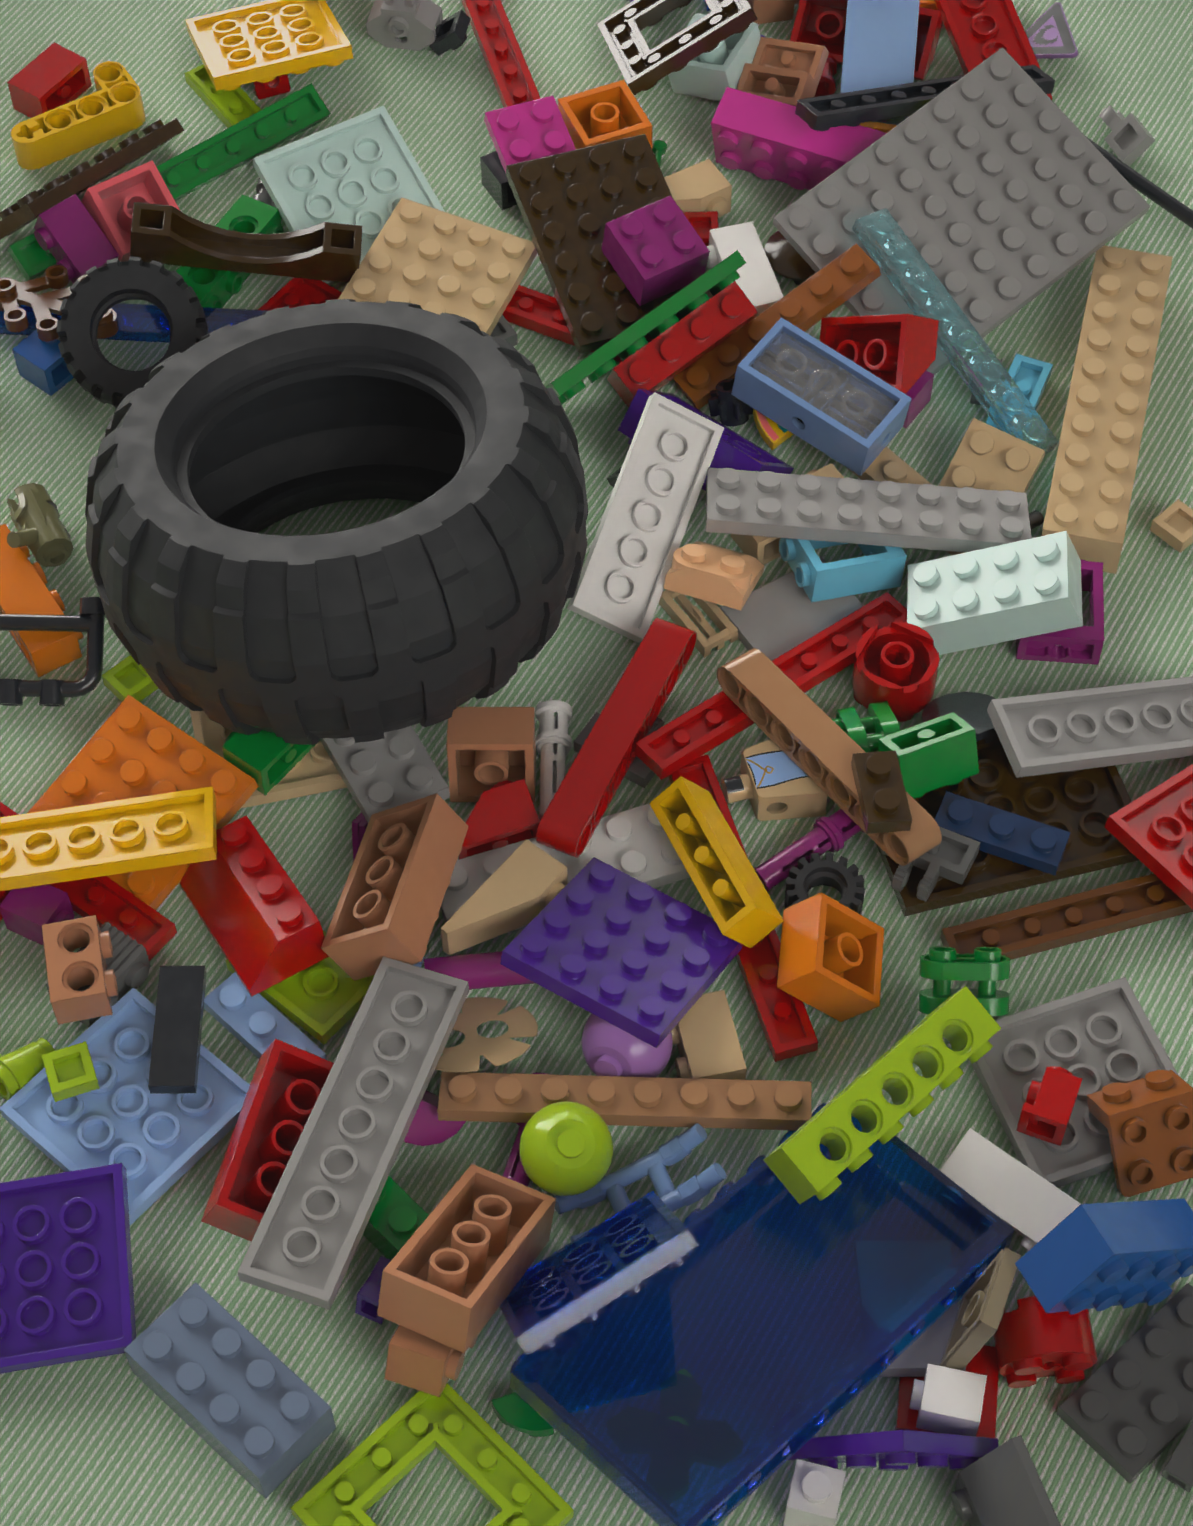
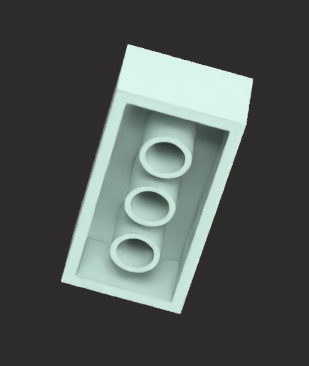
[907,531,1083,655]

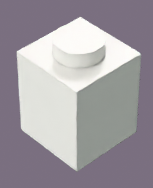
[909,1364,987,1436]
[783,1459,846,1526]

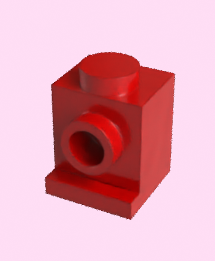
[1016,1066,1083,1146]

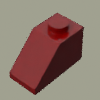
[458,779,540,860]

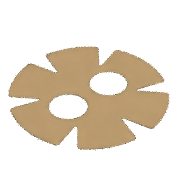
[435,997,538,1072]

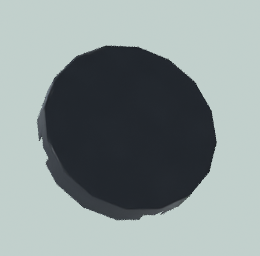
[921,692,998,744]

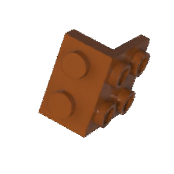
[1087,1070,1193,1197]

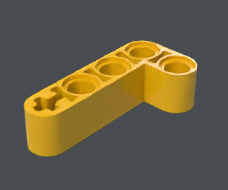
[11,61,145,170]

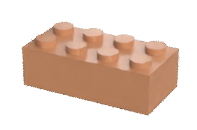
[321,793,469,981]
[377,1164,556,1353]

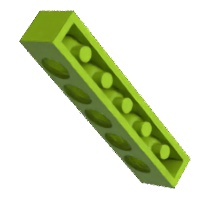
[764,986,1001,1204]

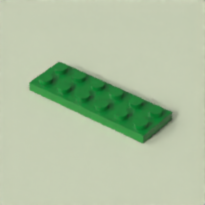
[546,250,746,405]

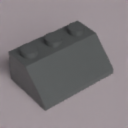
[951,1435,1061,1526]

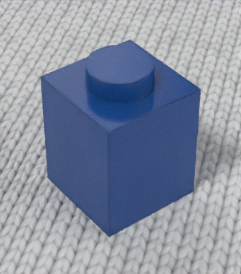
[12,330,74,396]

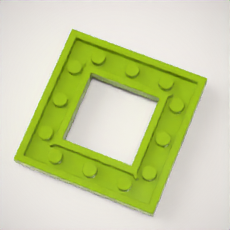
[290,1383,574,1526]

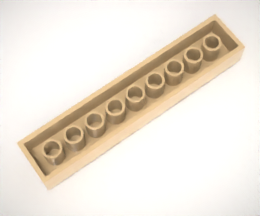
[1041,245,1173,574]

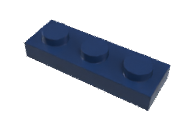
[935,791,1071,876]

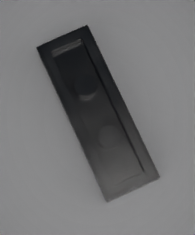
[148,966,207,1094]

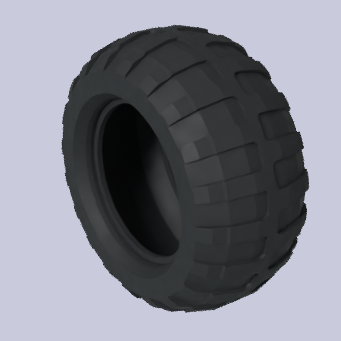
[85,299,588,745]

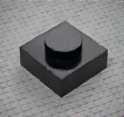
[429,9,471,56]

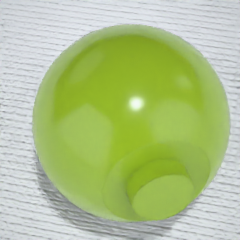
[519,1101,613,1196]

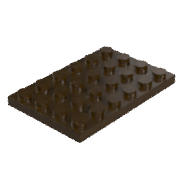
[506,134,713,354]
[876,737,1139,917]

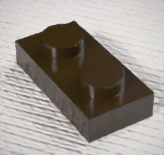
[851,750,912,834]

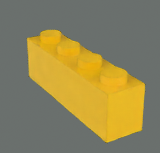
[649,776,784,948]

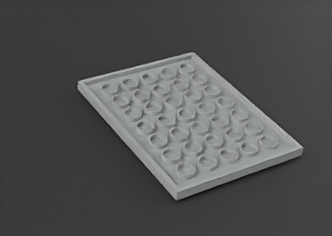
[773,47,1150,375]

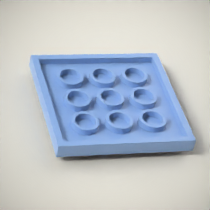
[0,987,250,1225]

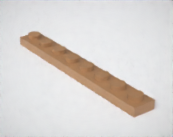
[437,1072,812,1130]

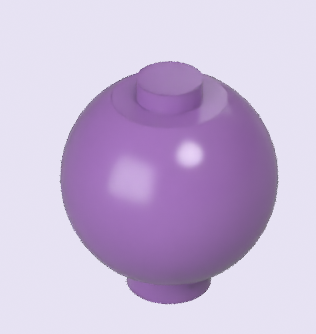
[582,1013,673,1077]

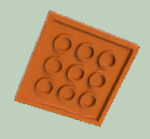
[28,695,259,910]

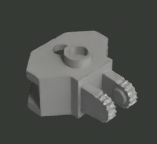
[366,0,443,51]

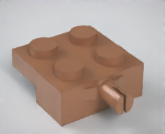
[737,37,829,107]

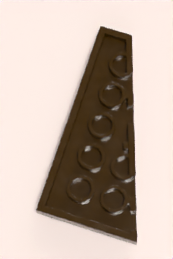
[0,118,185,240]

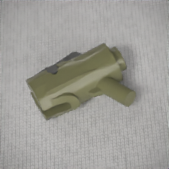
[7,483,74,567]

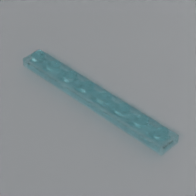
[852,208,1059,454]

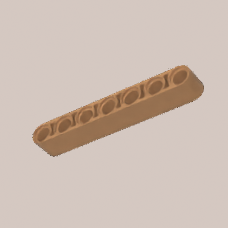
[717,648,942,866]

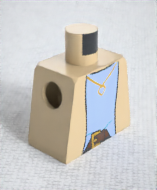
[721,739,828,821]

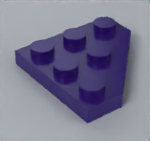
[787,1430,998,1471]

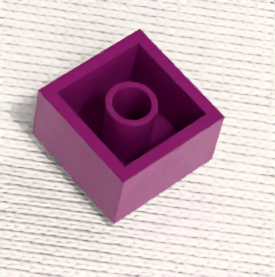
[601,195,710,306]

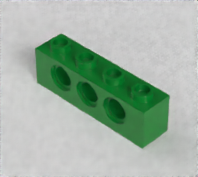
[176,194,284,324]

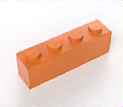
[0,524,83,678]

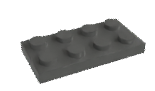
[1056,1283,1193,1484]

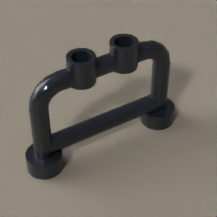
[0,597,106,707]

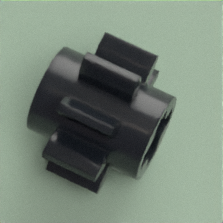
[708,378,753,426]

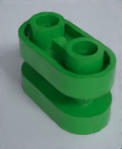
[832,701,901,753]
[919,946,1010,1016]

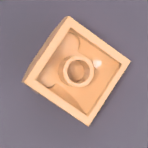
[664,541,764,610]

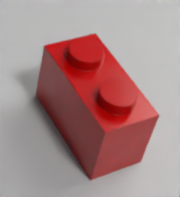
[7,42,92,118]

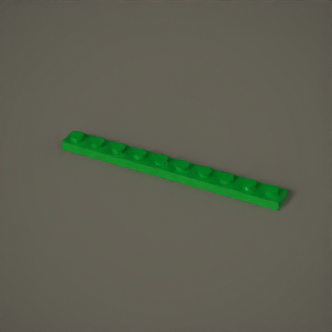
[7,83,331,281]

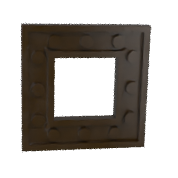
[597,0,758,95]

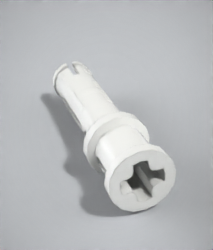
[535,700,572,821]

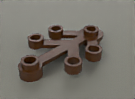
[0,265,119,342]

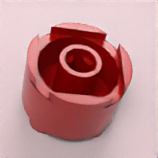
[852,621,940,722]
[993,1296,1097,1388]

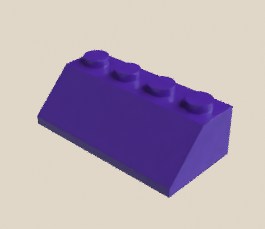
[618,389,794,491]

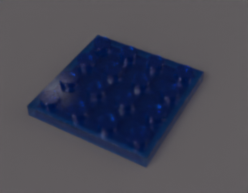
[500,1190,698,1356]

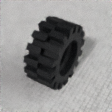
[784,852,865,915]

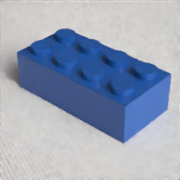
[1015,1198,1193,1314]

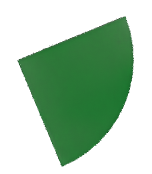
[491,1384,554,1437]

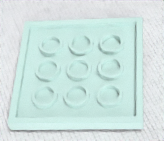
[253,105,445,284]

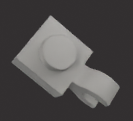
[1099,105,1155,166]

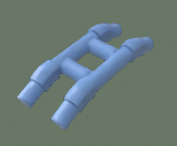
[553,1123,726,1254]

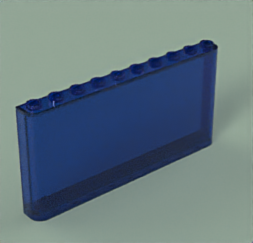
[510,1103,1015,1526]

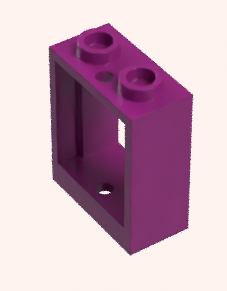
[1016,560,1104,665]

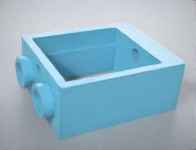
[779,538,907,602]

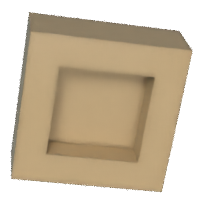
[1150,499,1193,553]

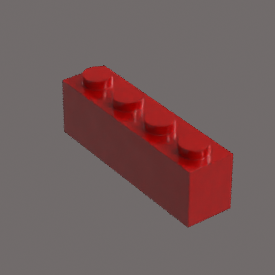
[607,281,758,408]

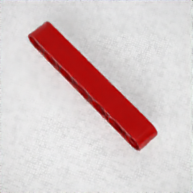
[536,618,697,858]

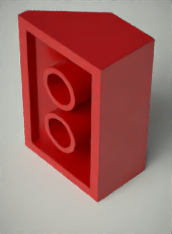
[820,314,939,394]

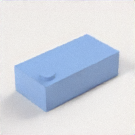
[840,0,920,125]

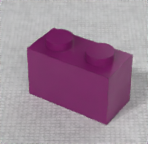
[34,194,119,284]

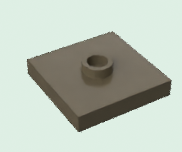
[940,1248,1021,1370]

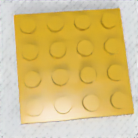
[185,0,353,91]

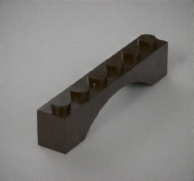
[130,202,362,283]

